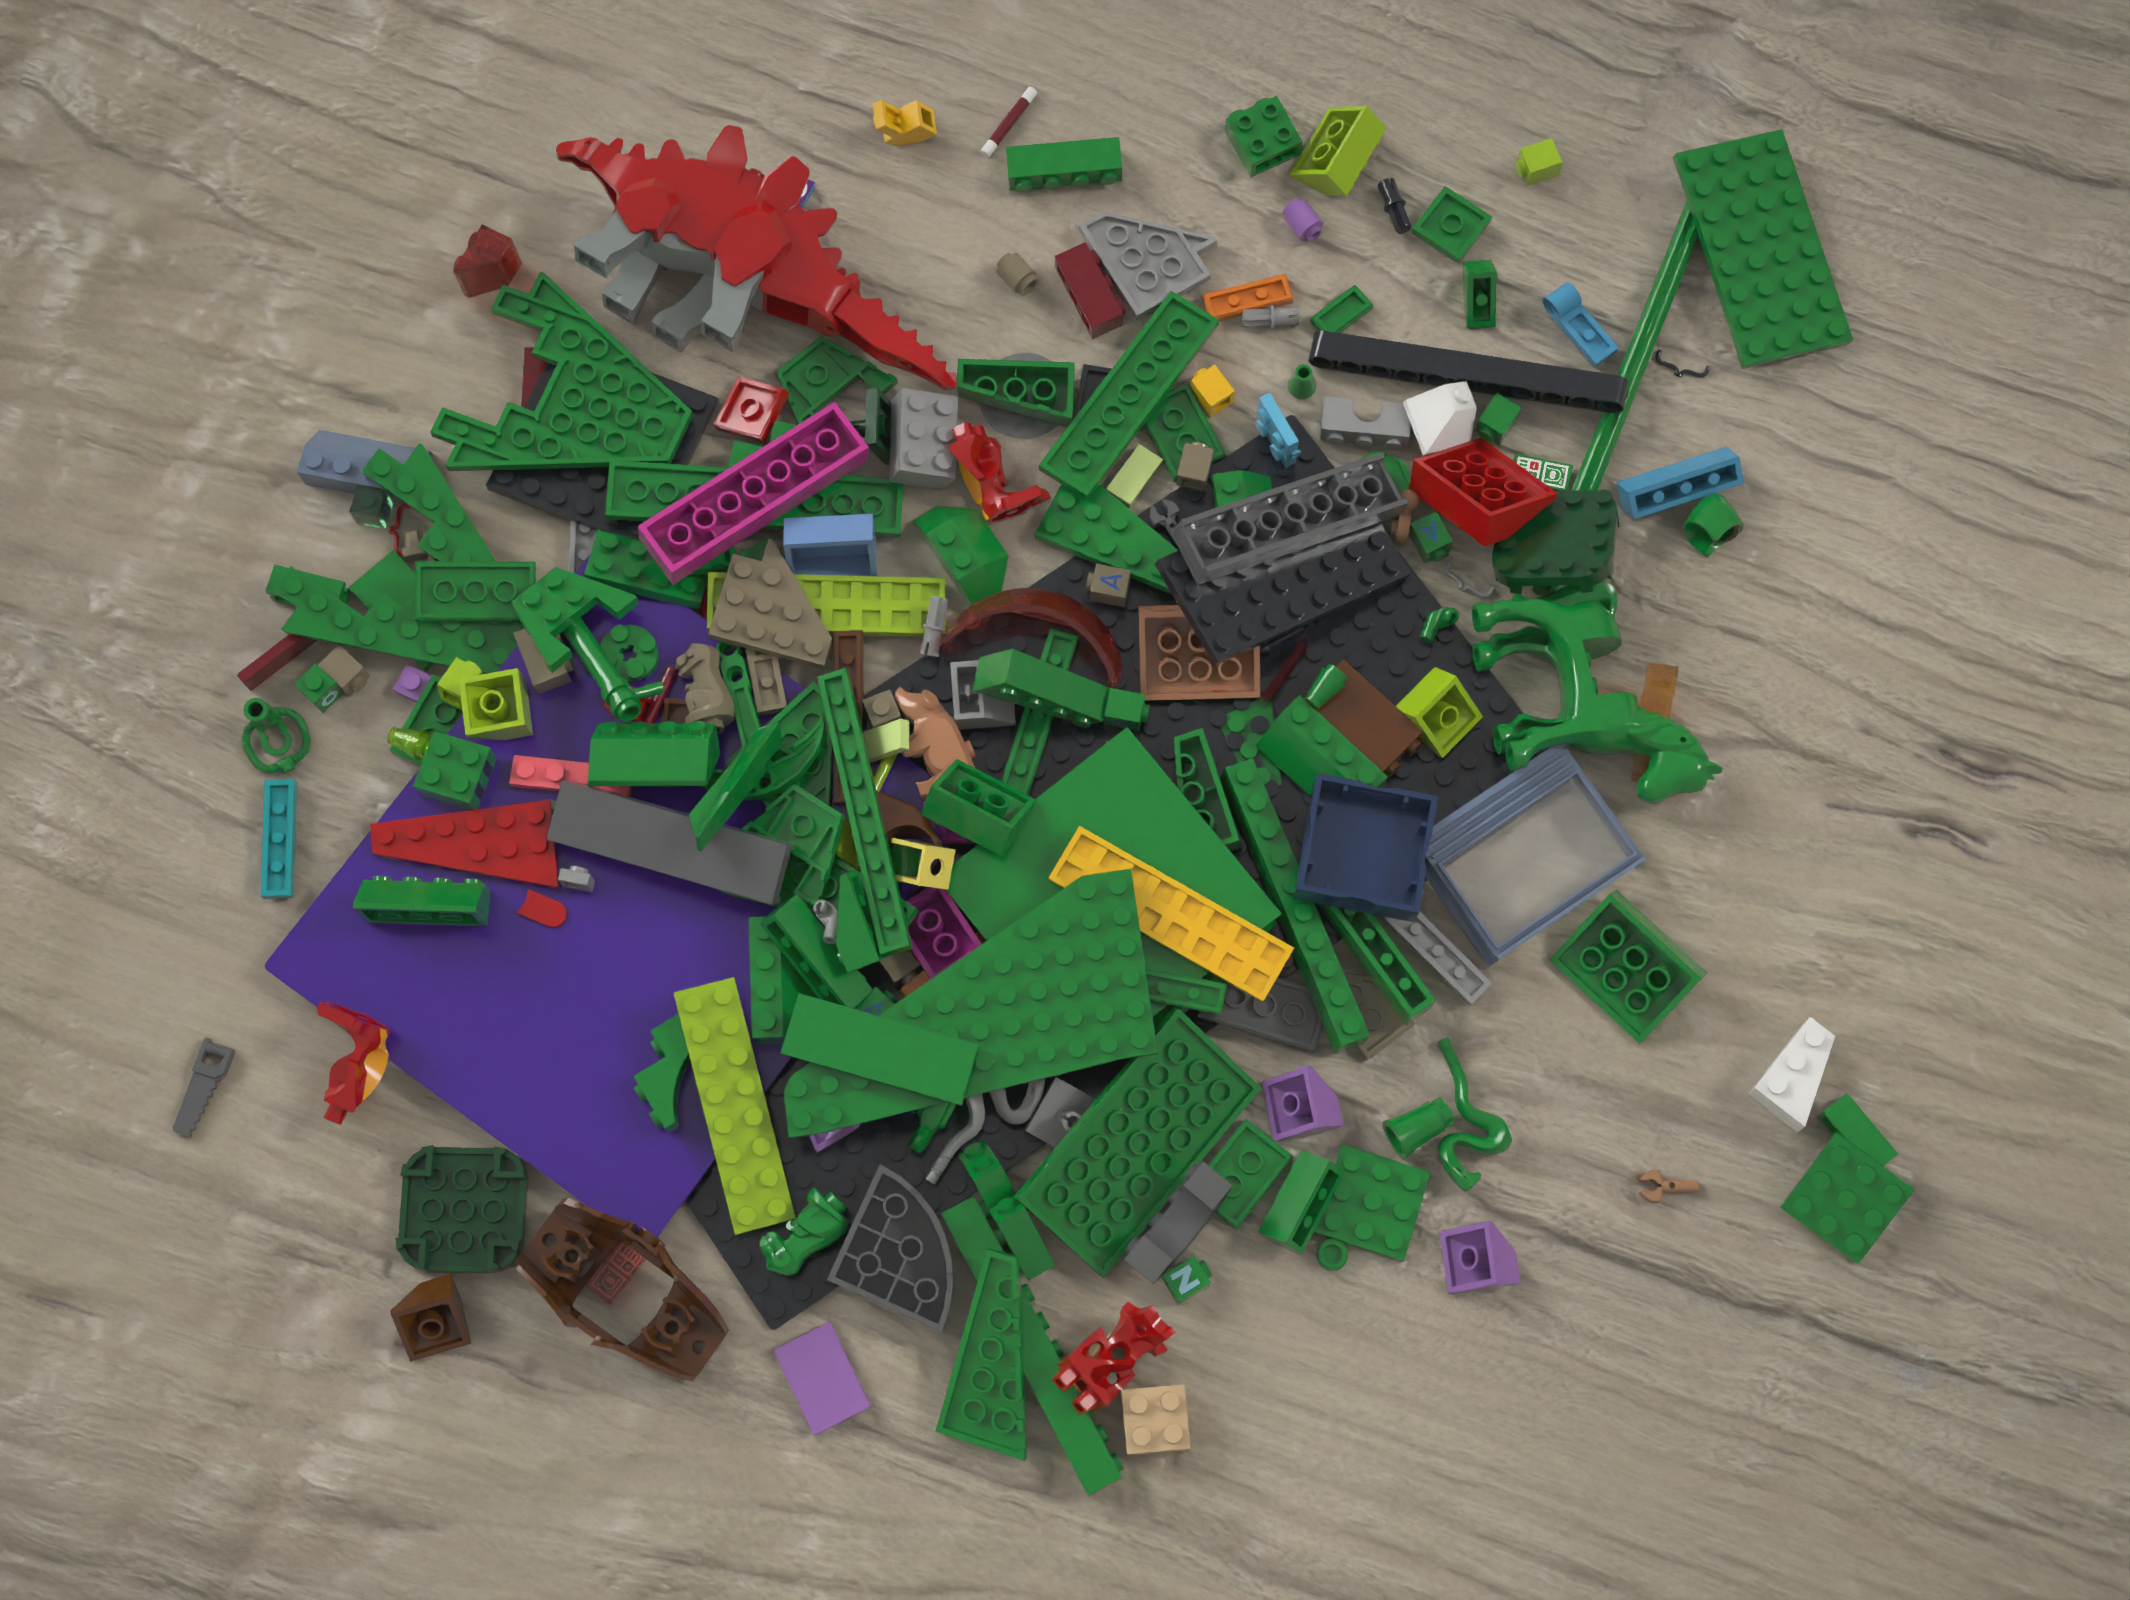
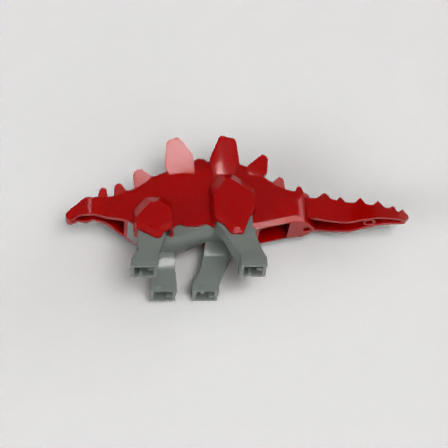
[556,125,957,391]

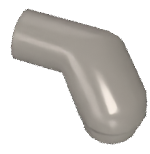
[813,899,838,944]

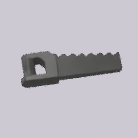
[173,1037,235,1137]

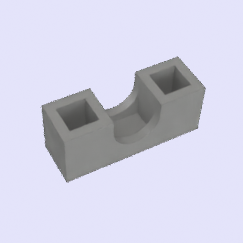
[1320,396,1411,450]

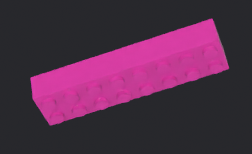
[638,402,869,585]

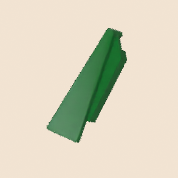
[689,722,782,852]

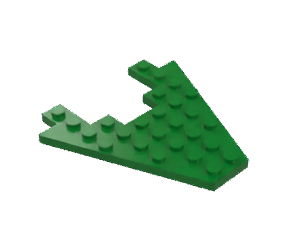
[430,272,693,471]

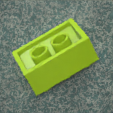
[1289,106,1387,196]

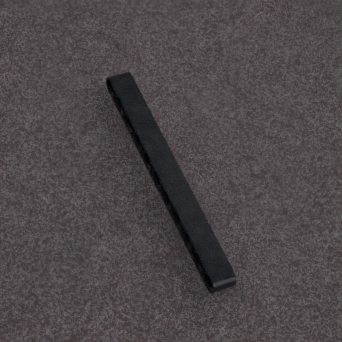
[1308,331,1628,413]

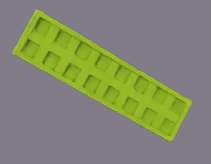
[707,572,945,638]
[674,977,796,1235]

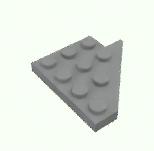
[1079,211,1217,320]

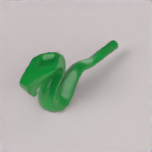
[1438,1038,1512,1192]

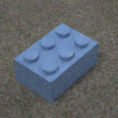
[783,514,878,576]

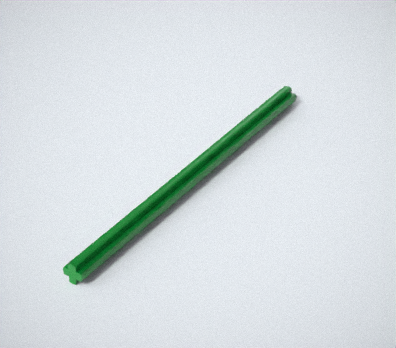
[1532,201,1698,596]

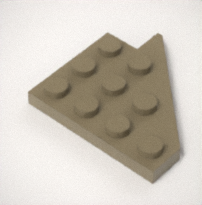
[708,539,832,670]

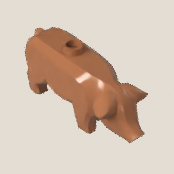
[894,687,976,806]

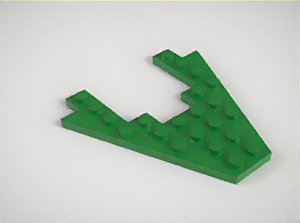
[273,443,525,674]

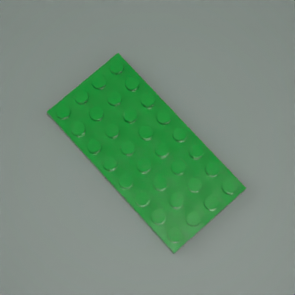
[1673,129,1853,369]
[1014,1007,1262,1278]

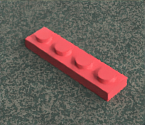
[509,755,632,797]

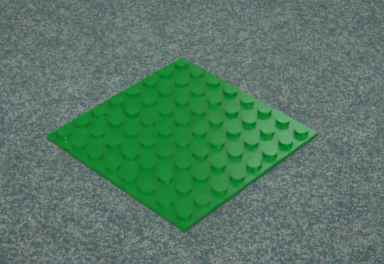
[945,727,1282,1068]

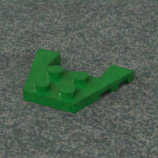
[776,336,898,425]
[511,567,638,673]
[743,784,846,906]

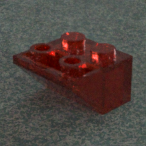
[453,224,522,298]

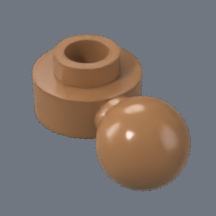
[1390,490,1420,544]

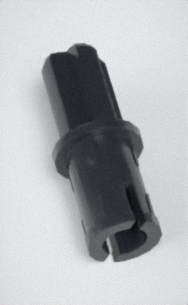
[1377,178,1411,234]

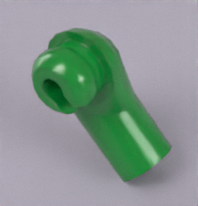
[1419,607,1459,643]

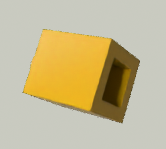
[1191,365,1235,418]

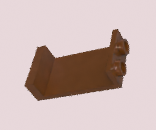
[1304,659,1423,777]

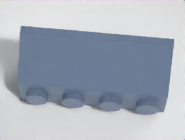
[297,430,432,504]

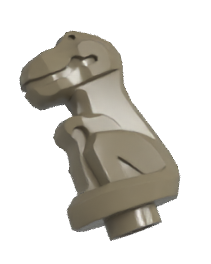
[676,643,735,734]

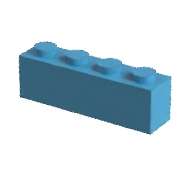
[1616,447,1744,519]

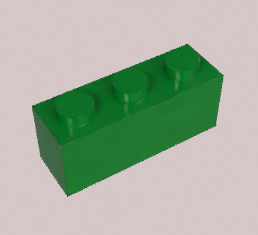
[1258,1150,1344,1255]

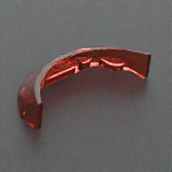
[941,588,1123,689]

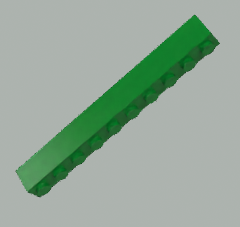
[1220,758,1370,1054]
[941,1196,1124,1497]

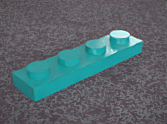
[260,779,297,899]

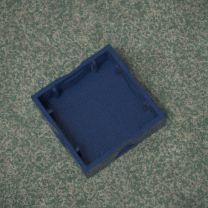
[1293,773,1438,922]

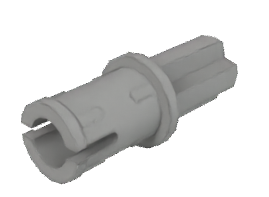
[1242,306,1300,329]
[920,596,948,657]

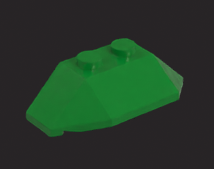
[912,505,1009,615]

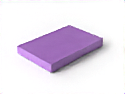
[774,1321,871,1436]

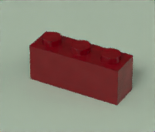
[1055,242,1126,339]

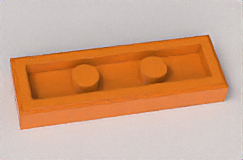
[1202,274,1293,322]

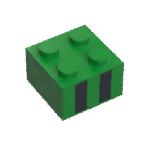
[413,731,497,810]

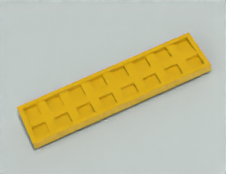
[1048,826,1294,1003]

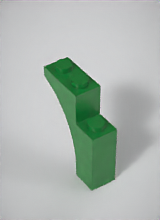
[633,1014,691,1133]
[958,1140,1055,1281]

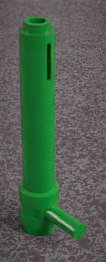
[562,617,664,722]

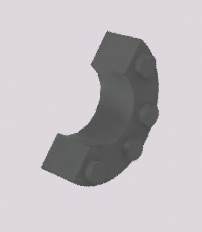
[1124,1162,1233,1284]

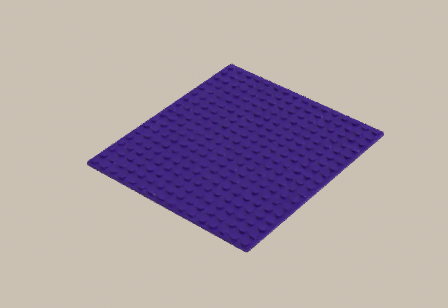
[265,553,950,1237]

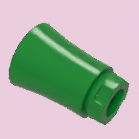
[1382,1097,1454,1159]

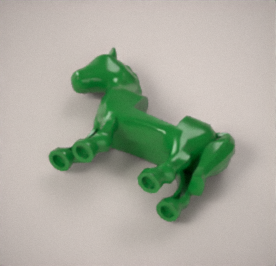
[1472,581,1722,804]

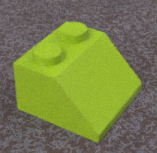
[1396,667,1483,758]
[459,668,533,740]

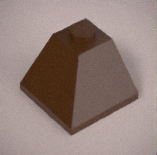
[390,1274,471,1362]

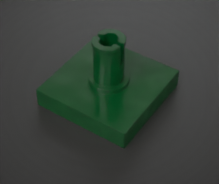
[850,388,891,465]

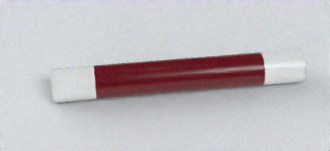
[980,86,1038,158]

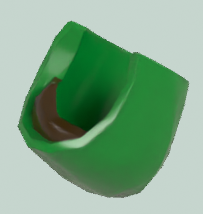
[1683,493,1744,558]

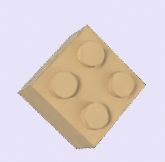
[1121,1384,1191,1457]

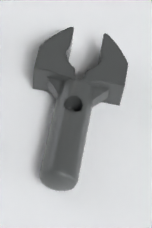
[1150,499,1180,548]

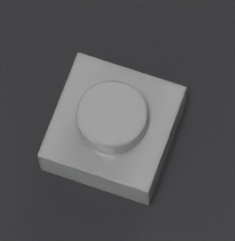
[558,866,595,892]

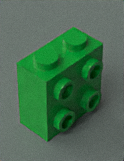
[1225,95,1303,178]

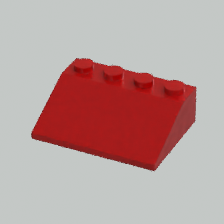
[1409,438,1558,546]

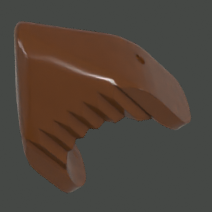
[876,790,943,847]

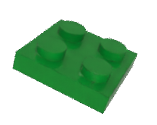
[1412,186,1492,264]

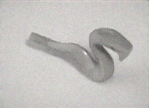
[925,1078,1045,1185]

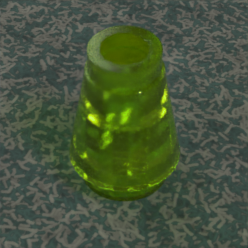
[387,727,432,760]

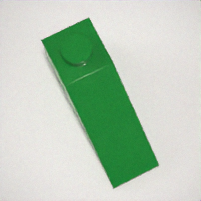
[836,870,890,973]

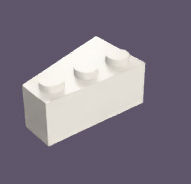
[1748,1017,1835,1133]

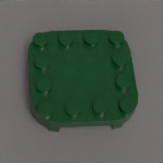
[1492,490,1620,595]
[395,1145,528,1274]

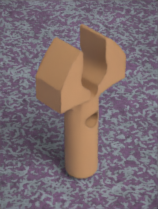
[1638,1170,1699,1203]

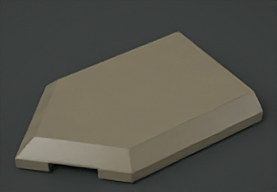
[1343,971,1415,1061]

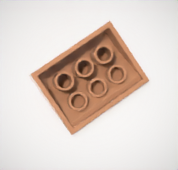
[1138,605,1260,700]

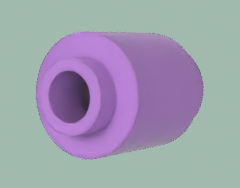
[1283,198,1324,241]

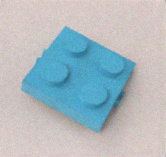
[1255,393,1301,468]

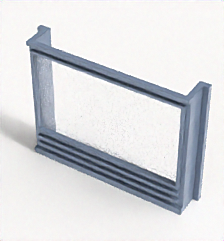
[1425,744,1647,967]

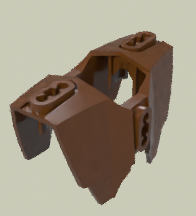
[515,1198,729,1381]

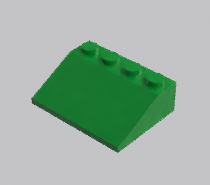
[1549,890,1707,1044]

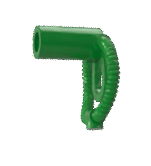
[241,698,311,774]

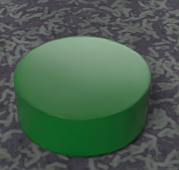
[1316,1239,1348,1271]

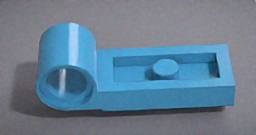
[1542,282,1619,368]

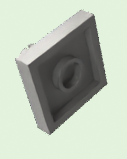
[1024,1076,1096,1147]

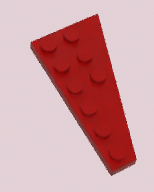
[370,799,560,890]

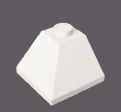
[1403,381,1477,456]

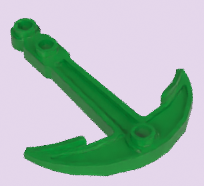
[700,641,825,800]

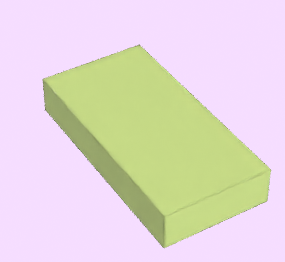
[1106,444,1163,508]
[863,719,909,763]

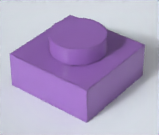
[393,664,431,703]

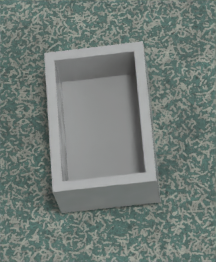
[889,388,958,490]

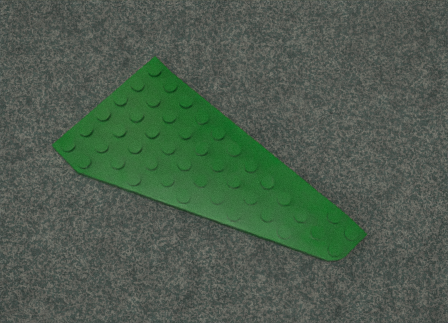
[784,869,1158,1138]

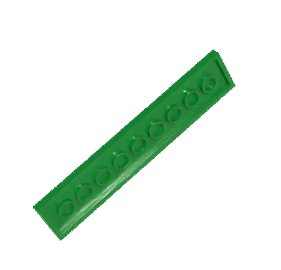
[605,460,903,538]

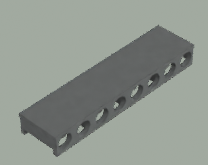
[1172,452,1408,585]
[547,781,795,905]

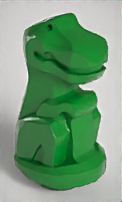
[759,1187,851,1276]

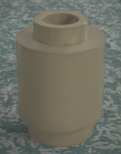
[997,253,1039,296]

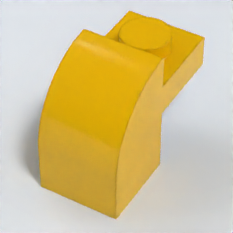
[873,99,937,146]

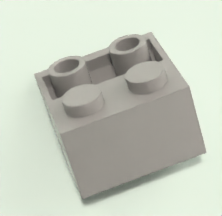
[950,660,1016,730]

